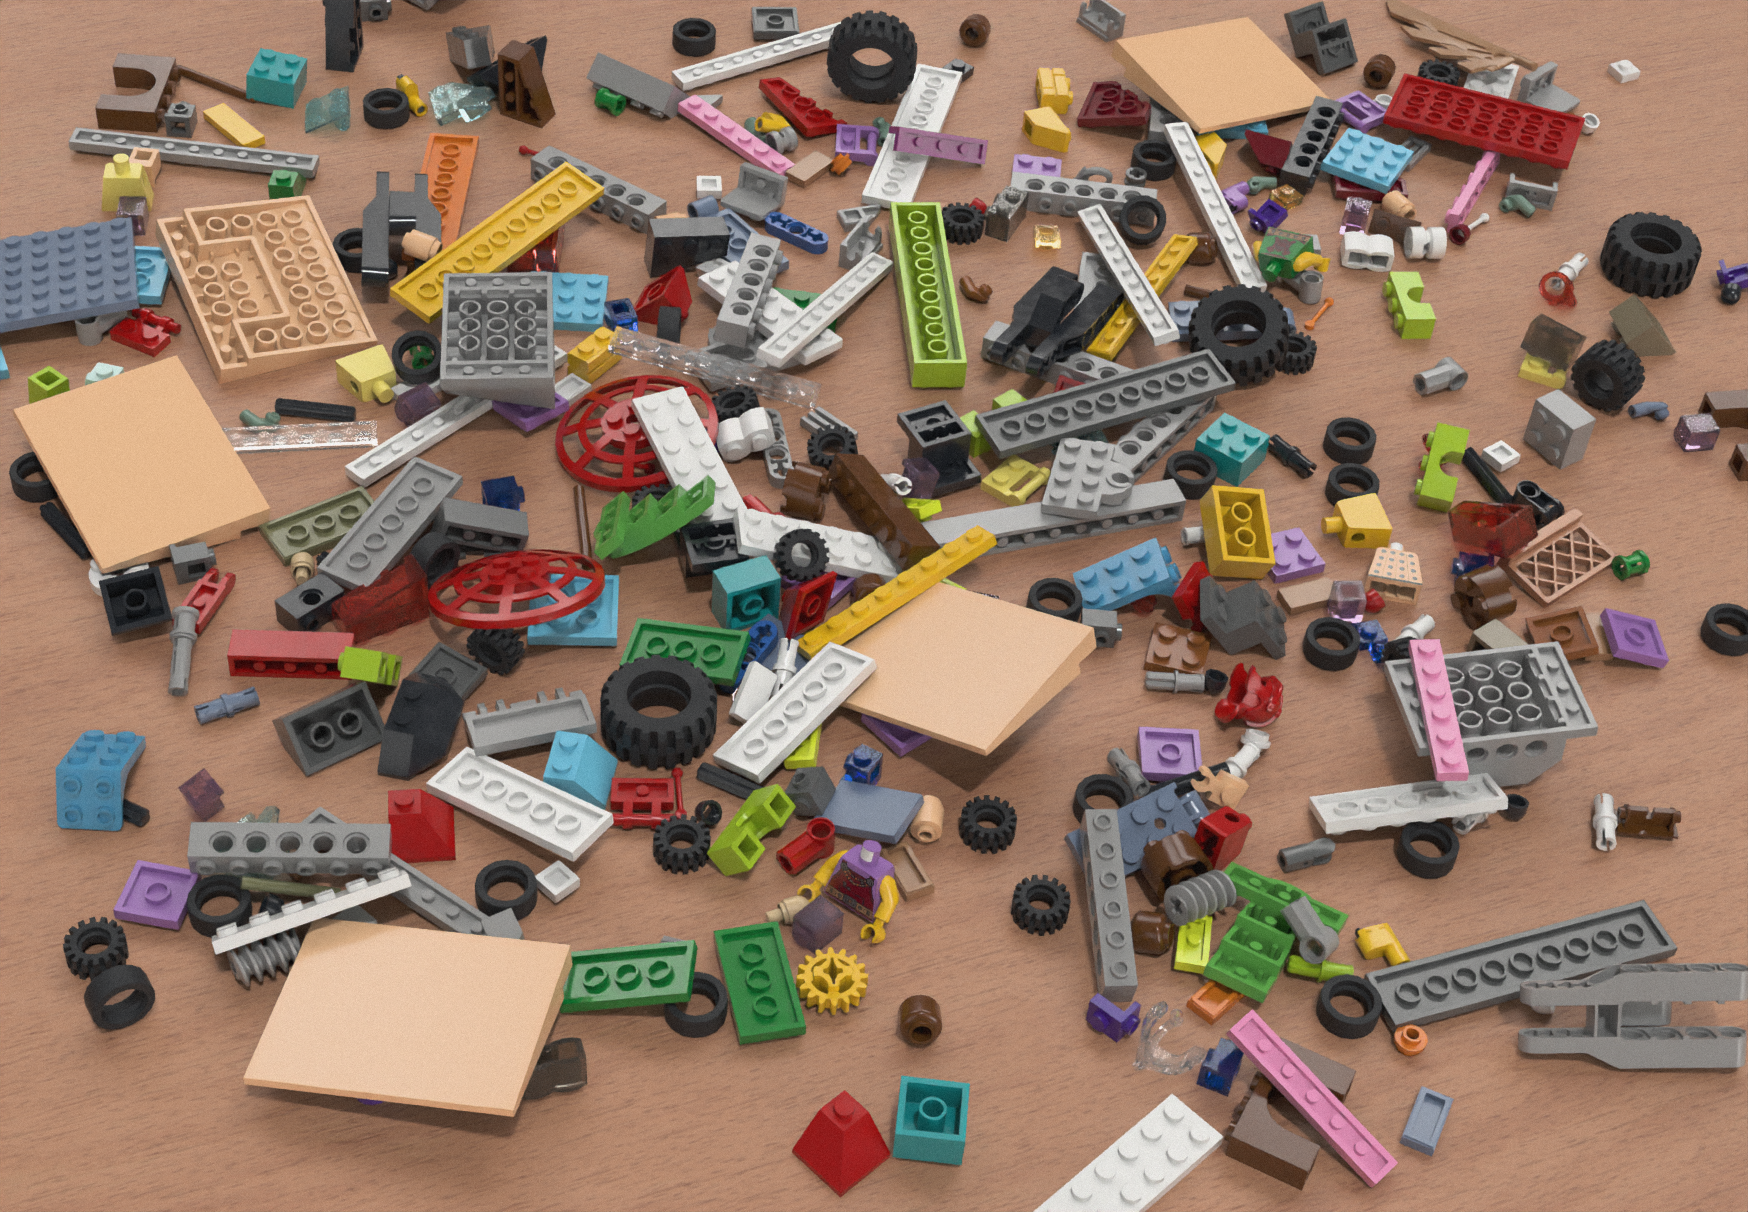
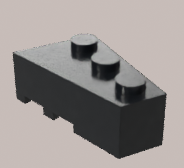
[323,0,364,73]
[644,217,730,278]

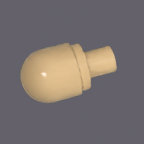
[290,552,314,585]
[765,895,811,925]

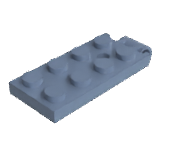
[687,195,789,273]
[1168,298,1296,342]
[1064,782,1210,878]

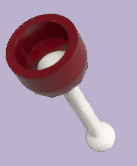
[1449,213,1489,245]

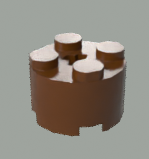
[780,461,833,522]
[1450,564,1517,630]
[1140,830,1214,902]

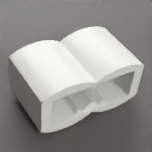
[1340,231,1395,272]
[716,407,776,462]

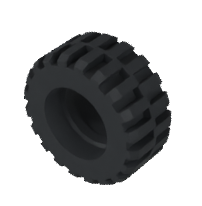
[827,10,918,103]
[1600,212,1702,299]
[1189,284,1289,386]
[600,655,717,770]

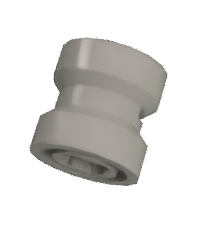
[765,126,798,154]

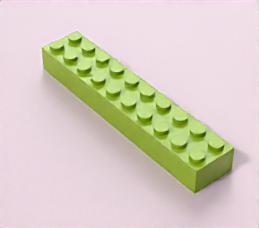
[889,202,967,388]

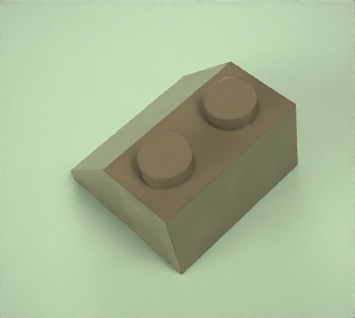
[1609,294,1676,357]

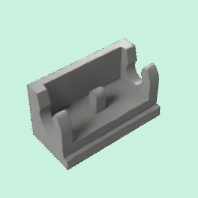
[1076,0,1126,43]
[1505,173,1558,211]
[839,218,883,270]

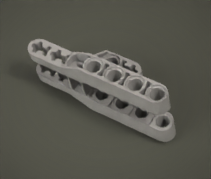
[1518,963,1748,1069]

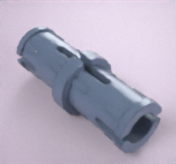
[194,686,260,725]

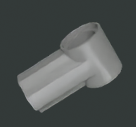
[1280,269,1324,304]
[75,310,128,346]
[1413,357,1469,395]
[1280,896,1339,964]

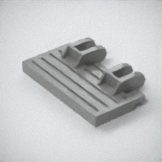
[462,687,597,757]

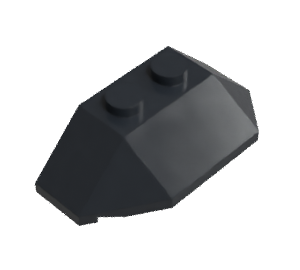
[467,35,548,94]
[377,672,464,781]

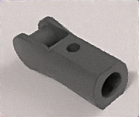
[1277,838,1336,873]

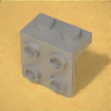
[1517,61,1580,113]
[720,162,788,221]

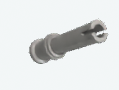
[168,606,199,697]

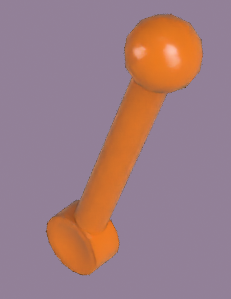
[1304,297,1334,330]

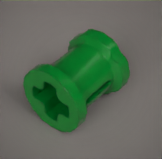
[594,88,626,116]
[409,346,434,369]
[1612,550,1650,580]

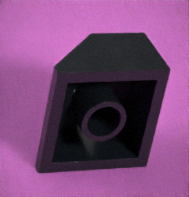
[99,566,173,636]

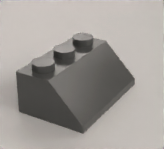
[272,681,385,776]

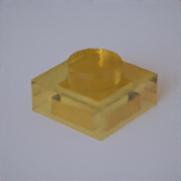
[1268,184,1304,210]
[1033,225,1061,249]

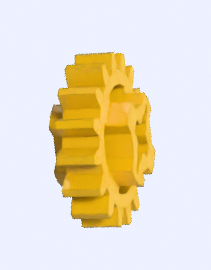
[796,947,868,1015]

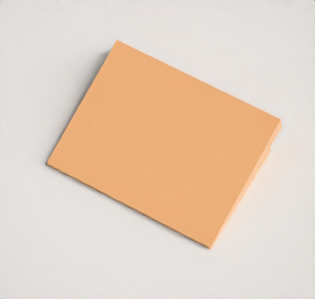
[1111,17,1329,134]
[155,195,378,384]
[13,355,270,574]
[840,582,1097,756]
[243,918,572,1117]

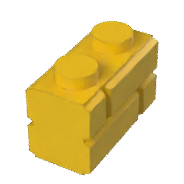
[1035,68,1073,114]
[567,326,622,384]

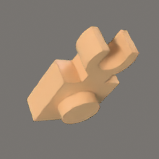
[1190,766,1249,809]

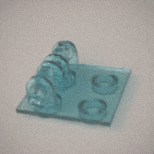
[305,86,351,134]

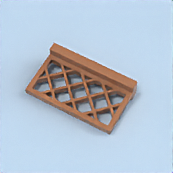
[1496,507,1616,609]

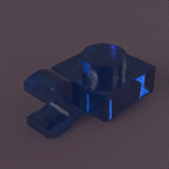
[1351,620,1388,664]

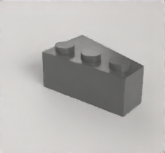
[446,25,495,69]
[430,497,529,561]

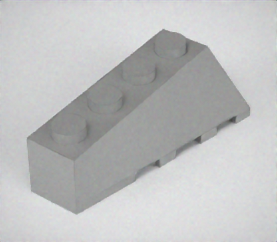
[586,52,690,118]

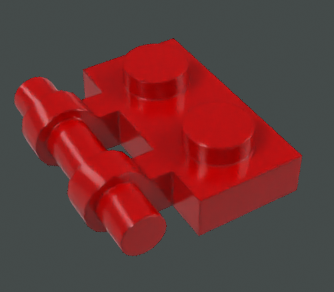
[109,308,182,357]
[1172,561,1213,632]
[611,778,674,830]

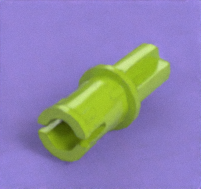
[1287,955,1354,983]

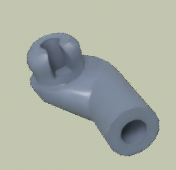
[1628,401,1670,420]

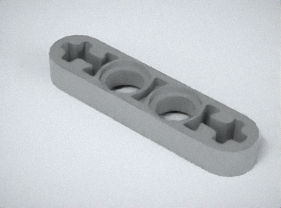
[762,408,794,489]

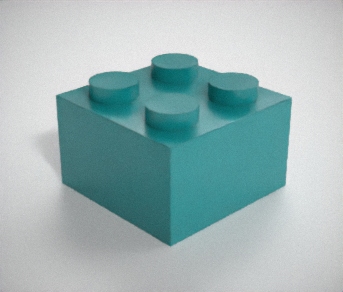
[246,48,307,109]
[1194,412,1270,487]
[711,555,781,631]
[892,1075,970,1165]

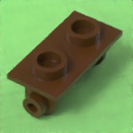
[1368,209,1422,243]
[1614,804,1681,839]

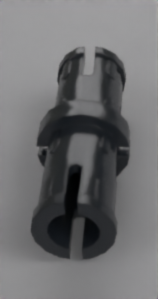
[1268,434,1317,478]

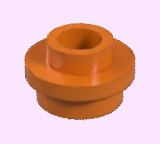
[830,153,852,175]
[1394,1024,1428,1056]

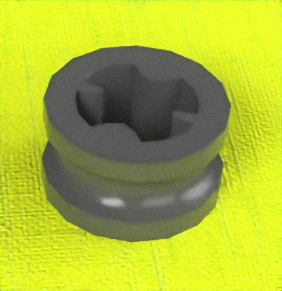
[1124,167,1147,187]

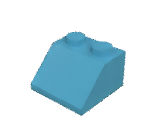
[543,731,618,810]

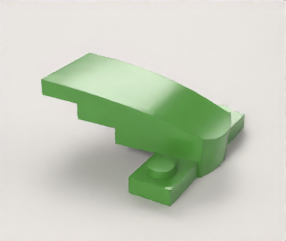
[593,475,716,560]
[1203,862,1349,1003]

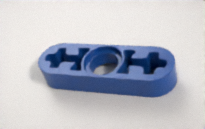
[765,212,828,254]
[718,620,779,694]

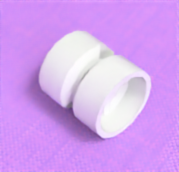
[1404,227,1447,259]

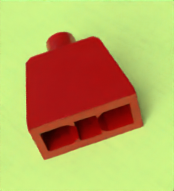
[1194,806,1252,871]

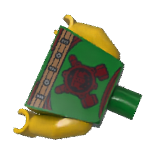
[1252,227,1331,282]

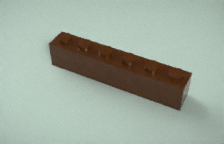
[828,453,940,570]

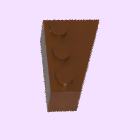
[498,40,556,129]

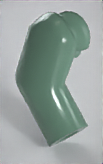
[744,117,766,143]
[872,117,891,147]
[1246,176,1277,194]
[1499,194,1537,218]
[239,409,281,432]

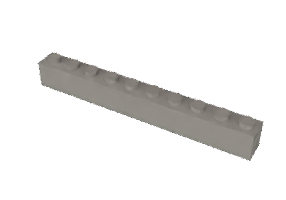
[921,479,1186,557]

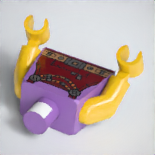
[797,840,899,943]

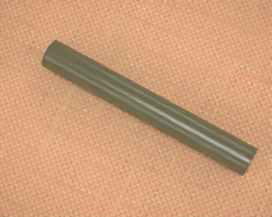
[240,876,341,898]

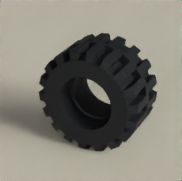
[1571,340,1645,412]

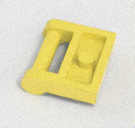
[1518,340,1577,389]
[980,455,1051,507]

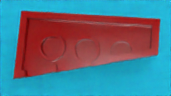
[758,77,847,137]

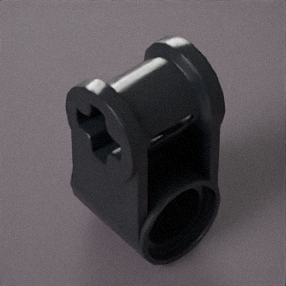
[1509,480,1565,530]

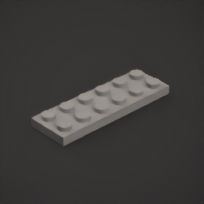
[317,456,463,597]

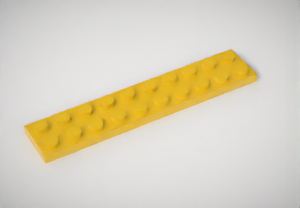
[390,162,604,324]

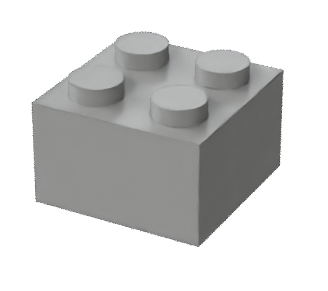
[1523,389,1596,470]

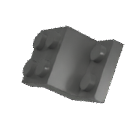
[1284,1,1358,75]
[1200,576,1287,660]

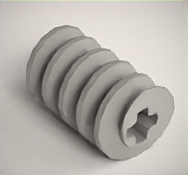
[1164,870,1237,926]
[226,928,301,987]

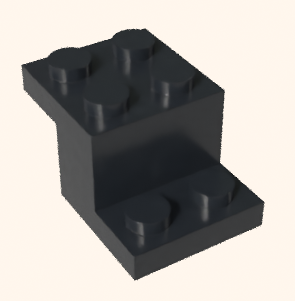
[897,400,982,497]
[674,518,749,578]

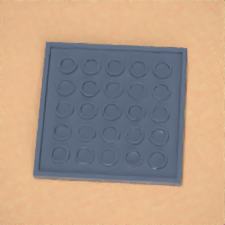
[0,217,140,333]

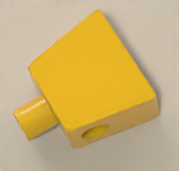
[1321,493,1393,549]

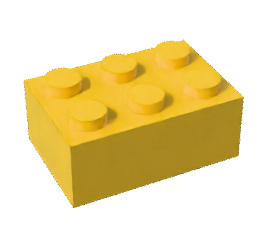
[1199,485,1276,579]

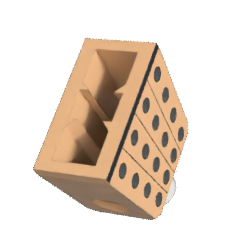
[1363,543,1422,605]

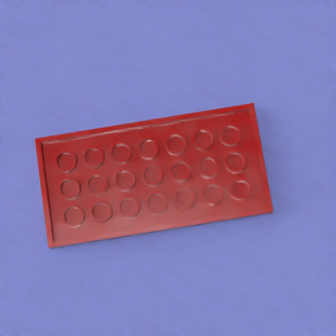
[1383,73,1585,170]

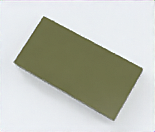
[259,486,374,567]

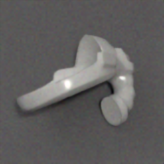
[1073,166,1113,183]

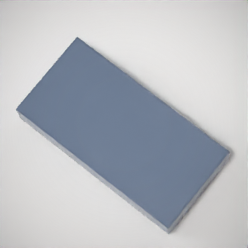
[1400,1086,1454,1157]

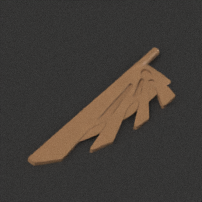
[1386,0,1538,74]

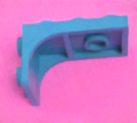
[1073,537,1182,611]
[55,730,146,831]

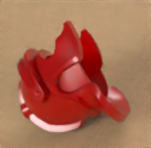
[1215,663,1283,727]

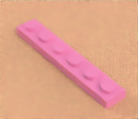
[677,95,796,176]
[1445,150,1501,233]
[1408,639,1469,781]
[1226,1009,1398,1188]

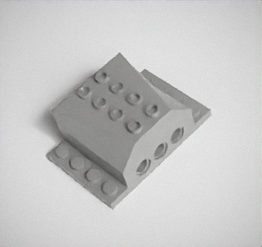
[440,272,555,409]
[1384,641,1598,787]

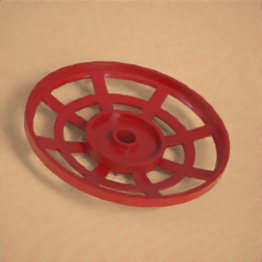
[555,375,719,493]
[428,549,605,629]

